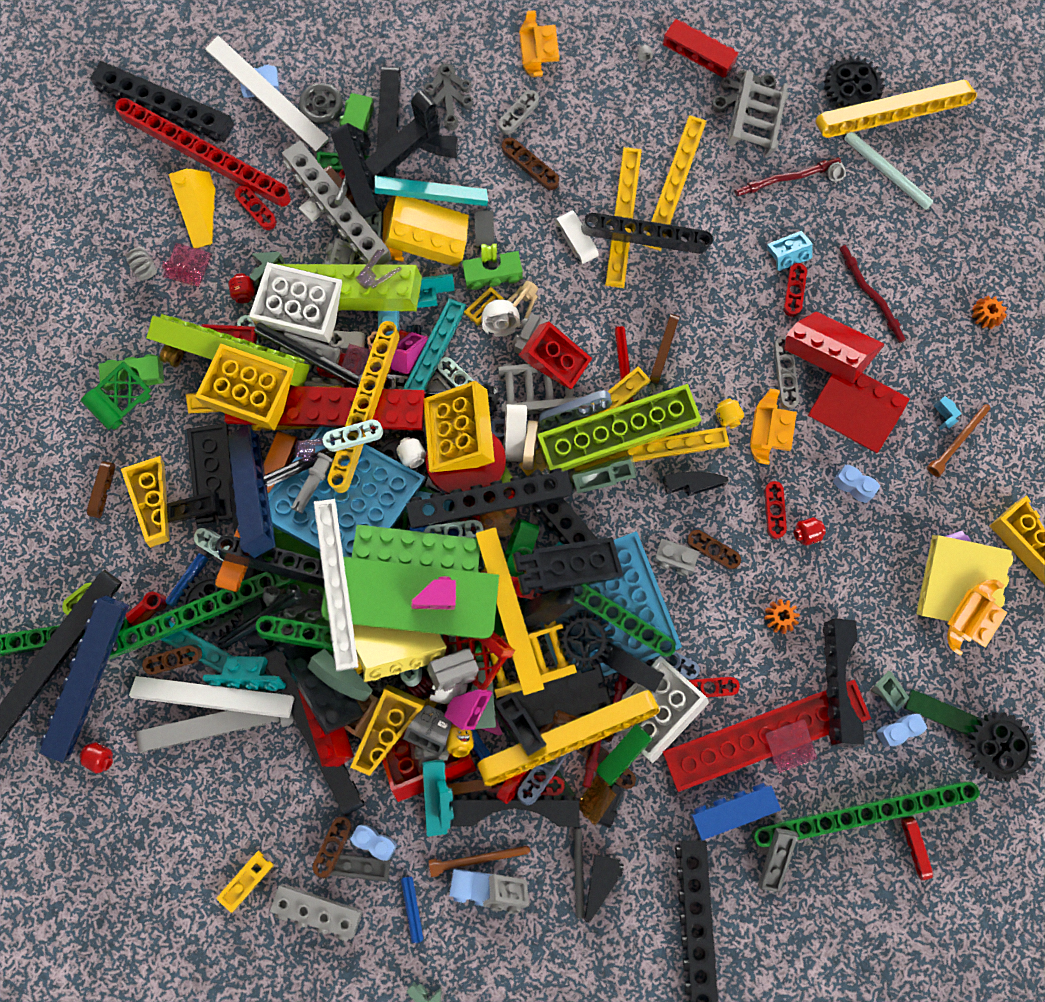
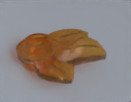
[479,498,517,537]

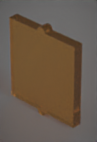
[580,775,617,825]

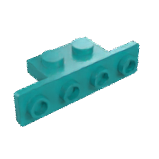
[417,274,455,308]
[203,656,286,691]
[423,759,453,837]

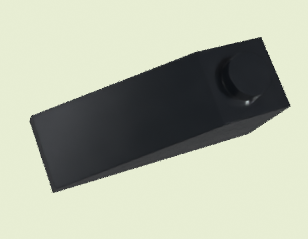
[584,854,624,923]

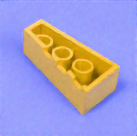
[121,456,170,548]
[989,495,1045,585]
[350,684,426,776]

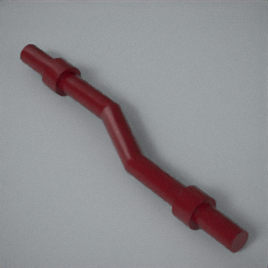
[734,157,841,197]
[839,245,906,343]
[582,674,627,788]

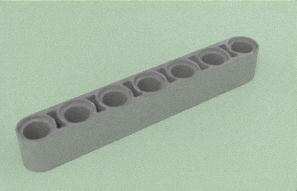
[135,710,280,753]

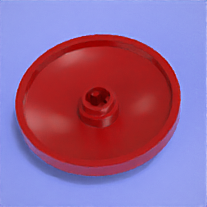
[426,433,506,499]

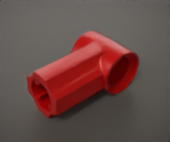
[126,591,167,626]

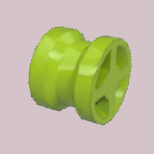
[481,244,497,263]

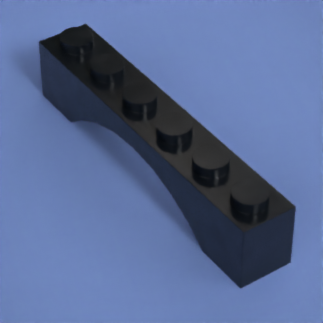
[823,618,865,748]
[451,795,580,827]

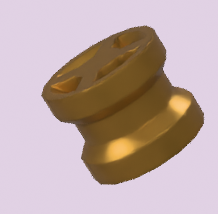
[159,345,184,367]

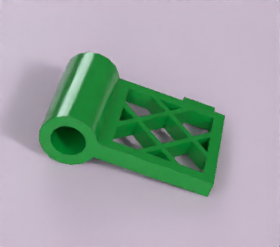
[80,361,152,431]

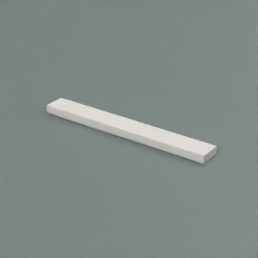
[205,36,329,153]
[314,499,358,671]
[129,676,294,718]

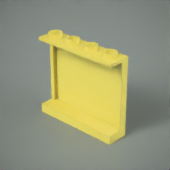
[917,535,1013,621]
[352,624,446,682]

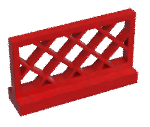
[443,631,515,690]

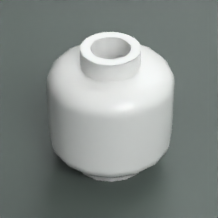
[396,437,426,468]

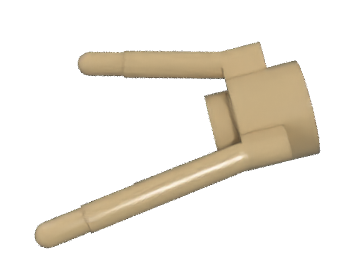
[507,281,538,319]

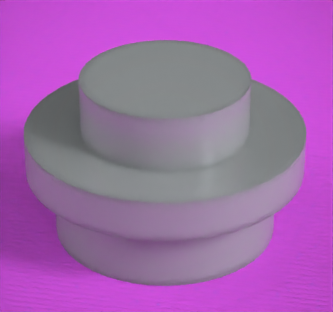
[827,162,846,182]

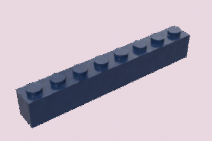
[228,424,276,558]
[39,596,129,763]

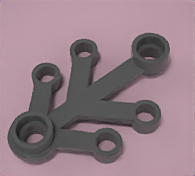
[424,64,473,130]
[712,70,777,116]
[262,584,323,624]

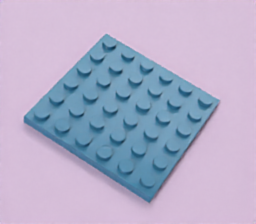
[268,427,426,558]
[530,531,682,677]

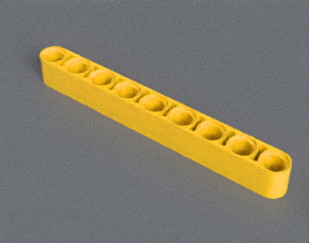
[815,80,977,138]
[328,321,400,493]
[477,690,660,786]

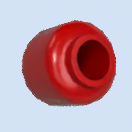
[228,273,255,304]
[793,517,826,546]
[80,742,113,774]

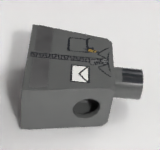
[403,703,452,757]

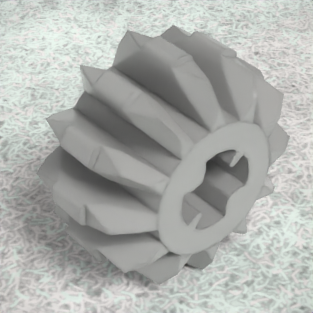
[126,247,157,281]

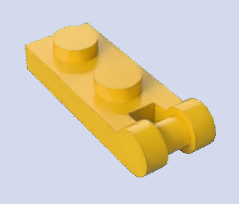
[216,851,274,913]

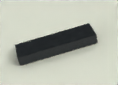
[167,491,220,523]

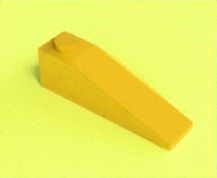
[169,169,215,249]

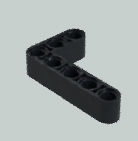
[365,90,440,183]
[331,123,382,219]

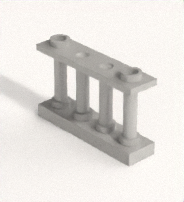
[727,71,789,157]
[498,364,581,417]

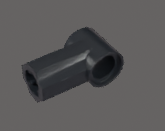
[590,783,625,829]

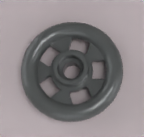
[299,83,343,123]

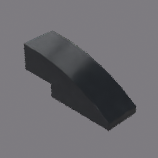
[402,126,458,159]
[662,471,729,496]
[520,587,575,632]
[601,642,665,693]
[495,692,547,756]

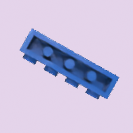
[690,783,781,840]

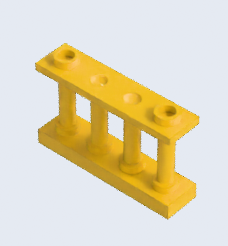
[481,621,577,698]

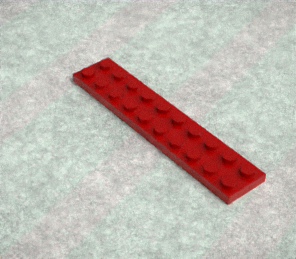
[224,386,425,431]
[662,679,871,792]

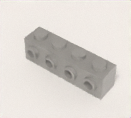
[270,884,363,941]

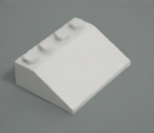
[249,262,342,343]
[619,656,709,764]

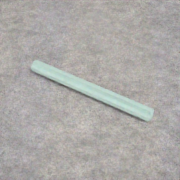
[844,132,933,209]

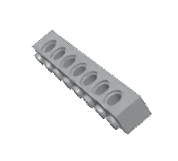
[282,141,391,265]

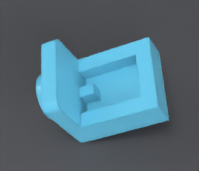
[934,396,962,430]

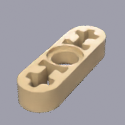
[523,420,538,470]

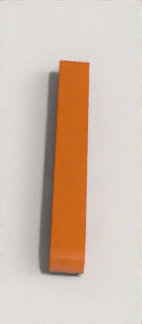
[216,431,298,592]

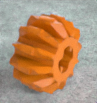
[972,295,1007,329]
[764,599,800,634]

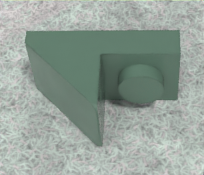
[249,252,285,288]
[871,671,910,713]
[406,982,442,1002]

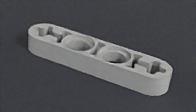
[774,336,799,410]

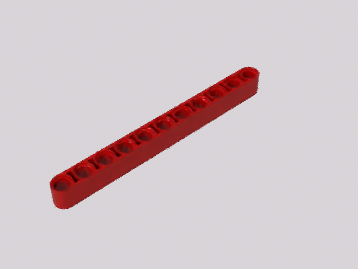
[115,98,291,207]

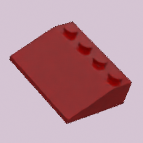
[785,311,885,384]
[808,373,910,453]
[382,723,476,802]

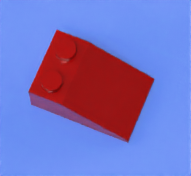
[519,321,592,390]

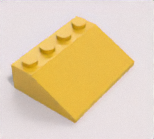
[385,196,469,267]
[195,343,294,431]
[424,381,495,472]

